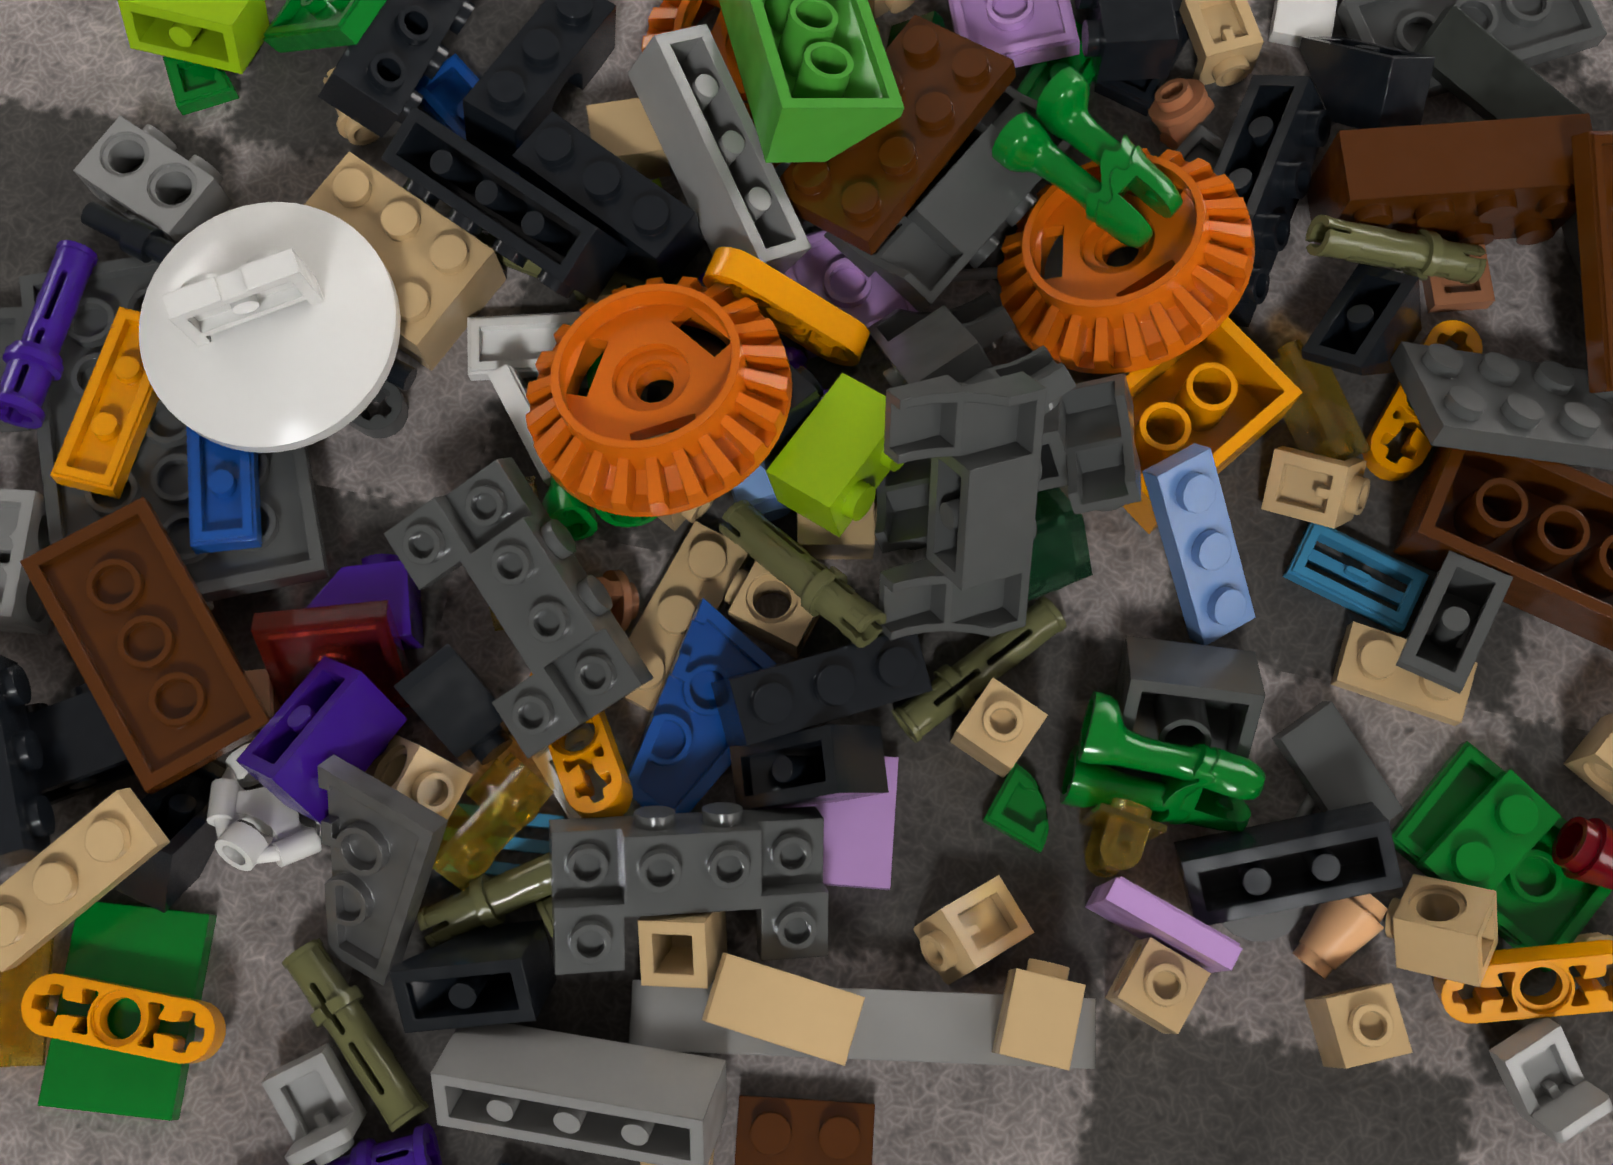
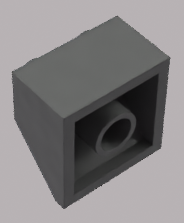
[1108,635,1265,782]

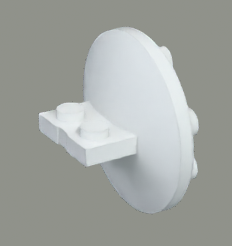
[139,202,401,453]

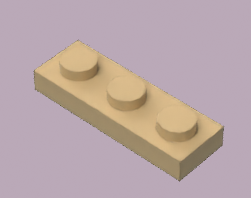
[623,521,750,714]
[0,787,170,972]

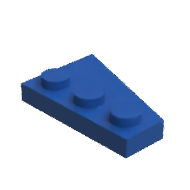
[627,598,777,813]

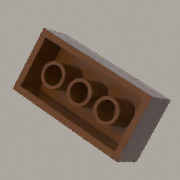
[1307,113,1593,245]
[1393,446,1613,651]

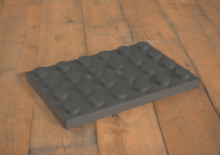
[19,257,329,602]

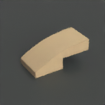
[702,952,865,1066]

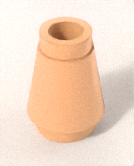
[1292,894,1388,979]

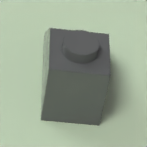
[1396,550,1513,694]

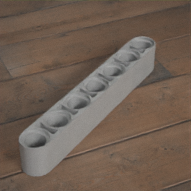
[628,980,1096,1069]

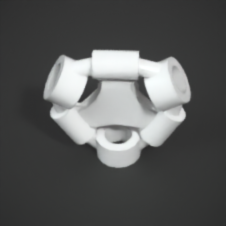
[206,743,322,871]

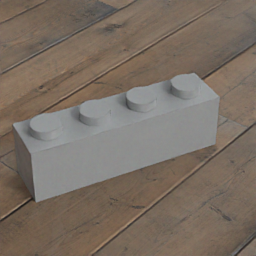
[628,24,812,274]
[430,1023,727,1165]

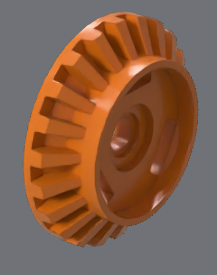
[997,148,1255,374]
[526,276,793,517]

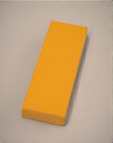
[50,306,159,499]

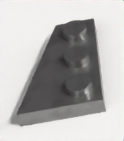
[317,754,448,986]

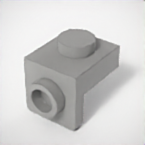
[1489,1017,1613,1143]
[261,1043,367,1165]

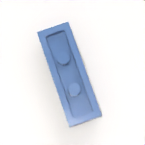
[1142,443,1256,645]

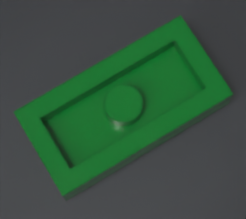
[1415,769,1561,890]

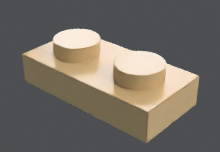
[1331,621,1478,726]

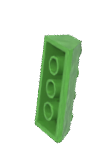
[719,0,905,163]

